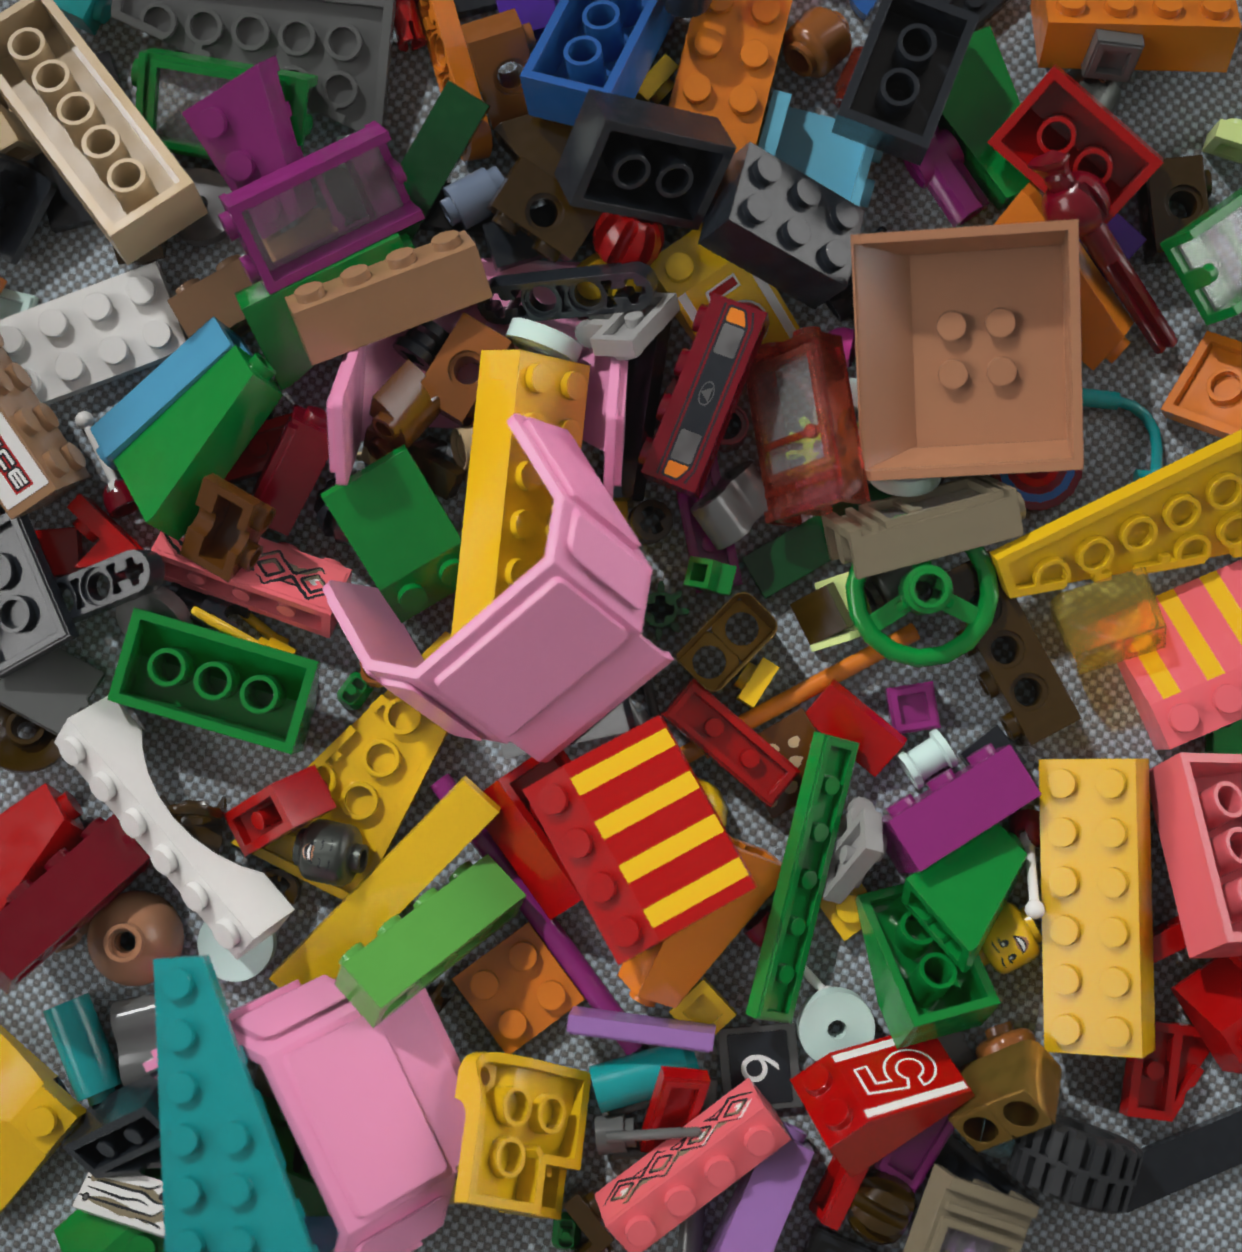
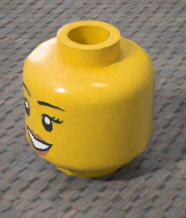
[979,902,1042,974]

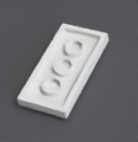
[0,261,188,405]

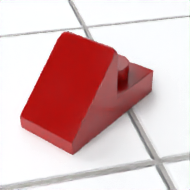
[67,493,145,570]

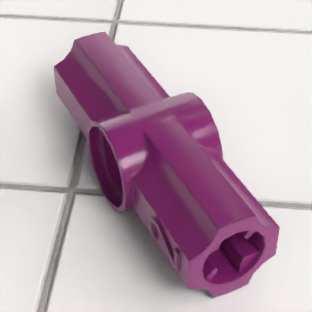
[903,125,990,228]

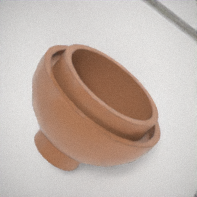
[87,890,184,986]

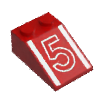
[790,1035,975,1178]

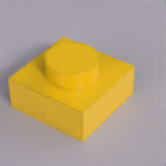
[635,53,679,104]
[734,657,779,709]
[820,883,868,941]
[669,977,737,1035]

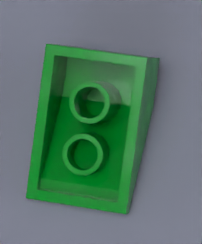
[320,445,461,623]
[855,883,1001,1049]

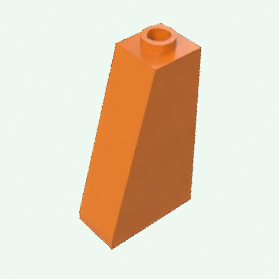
[993,181,1134,371]
[617,836,782,1008]

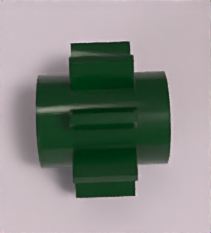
[642,581,689,641]

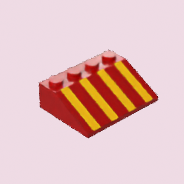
[523,715,758,965]

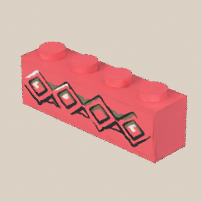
[151,531,352,639]
[594,1077,791,1252]

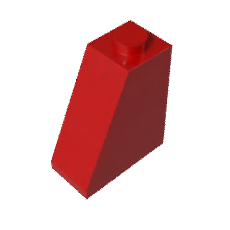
[0,783,85,911]

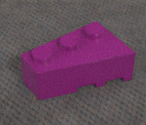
[182,55,317,239]
[882,743,1042,873]

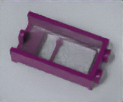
[218,121,425,294]

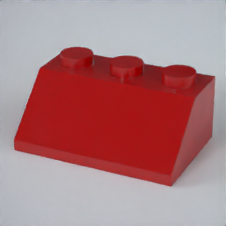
[987,64,1164,224]
[483,750,582,920]
[1170,957,1242,1074]

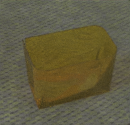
[1050,567,1166,675]

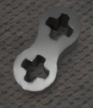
[690,460,778,550]
[110,993,158,1087]

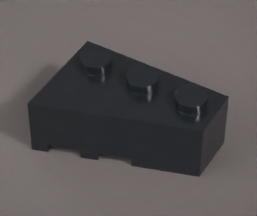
[62,1070,162,1178]

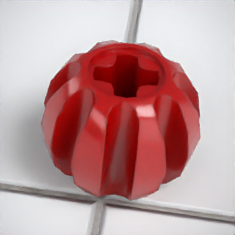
[593,212,665,266]

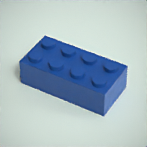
[520,0,676,126]

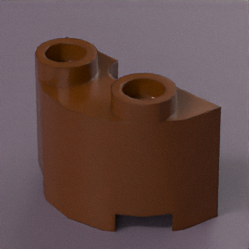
[363,359,441,460]
[180,473,276,582]

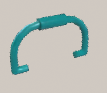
[1082,388,1163,481]

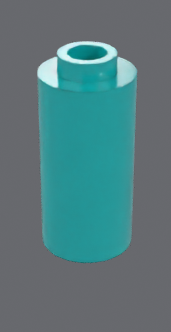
[43,993,122,1107]
[589,1046,699,1113]

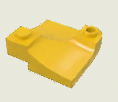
[0,1025,87,1214]
[454,1052,591,1220]

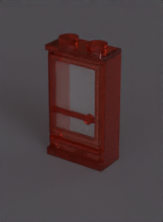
[746,326,871,527]

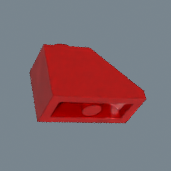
[224,764,337,857]

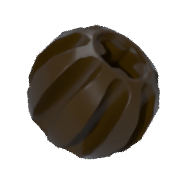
[847,1170,916,1245]

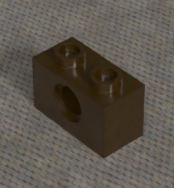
[1137,155,1218,264]
[486,156,602,263]

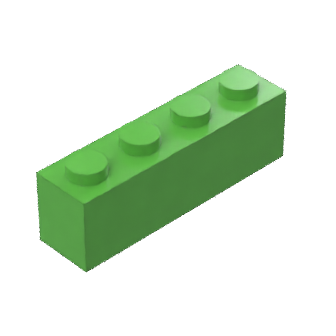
[335,854,526,1028]

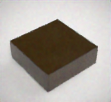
[790,582,854,645]

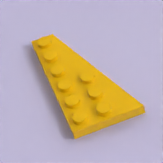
[989,429,1242,599]
[231,631,451,900]

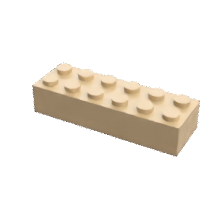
[0,0,208,266]

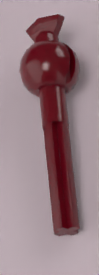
[1027,150,1178,354]

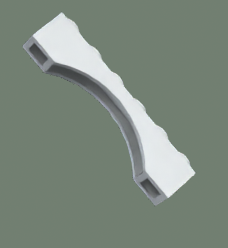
[54,696,295,960]

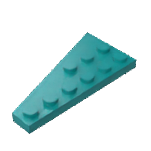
[153,955,319,1252]

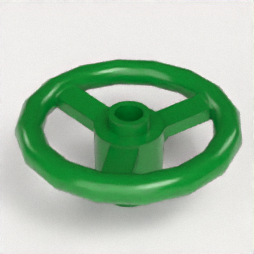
[845,546,999,668]

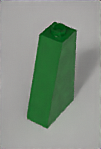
[938,26,1030,211]
[234,232,415,390]
[113,345,283,541]

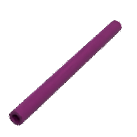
[430,773,643,1055]

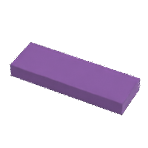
[567,1006,716,1053]

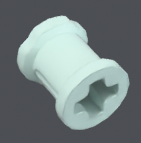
[895,729,959,790]

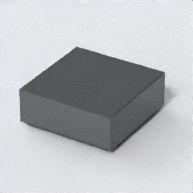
[1081,29,1145,83]

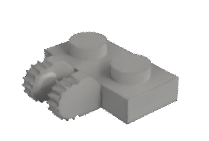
[574,292,680,361]
[823,796,887,904]

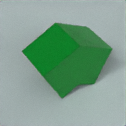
[683,556,737,598]
[1205,719,1242,754]

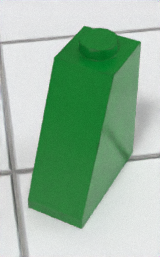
[901,823,1027,973]

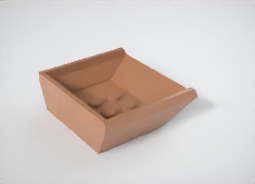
[850,219,1084,481]

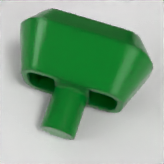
[337,672,374,710]
[552,1211,581,1251]

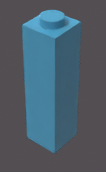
[90,316,253,470]

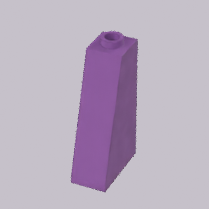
[706,1121,814,1252]

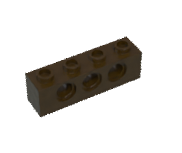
[940,550,1082,746]

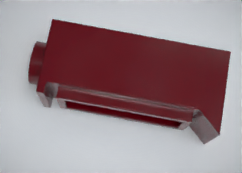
[251,404,329,536]

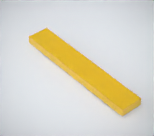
[269,775,501,988]

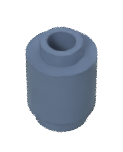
[439,166,505,231]

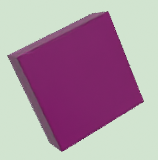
[884,681,941,734]

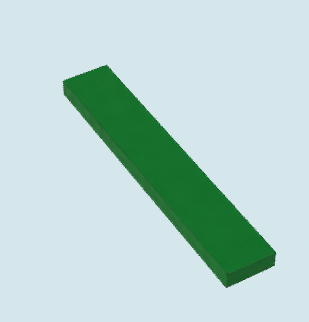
[746,732,859,1024]

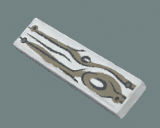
[72,1172,164,1238]

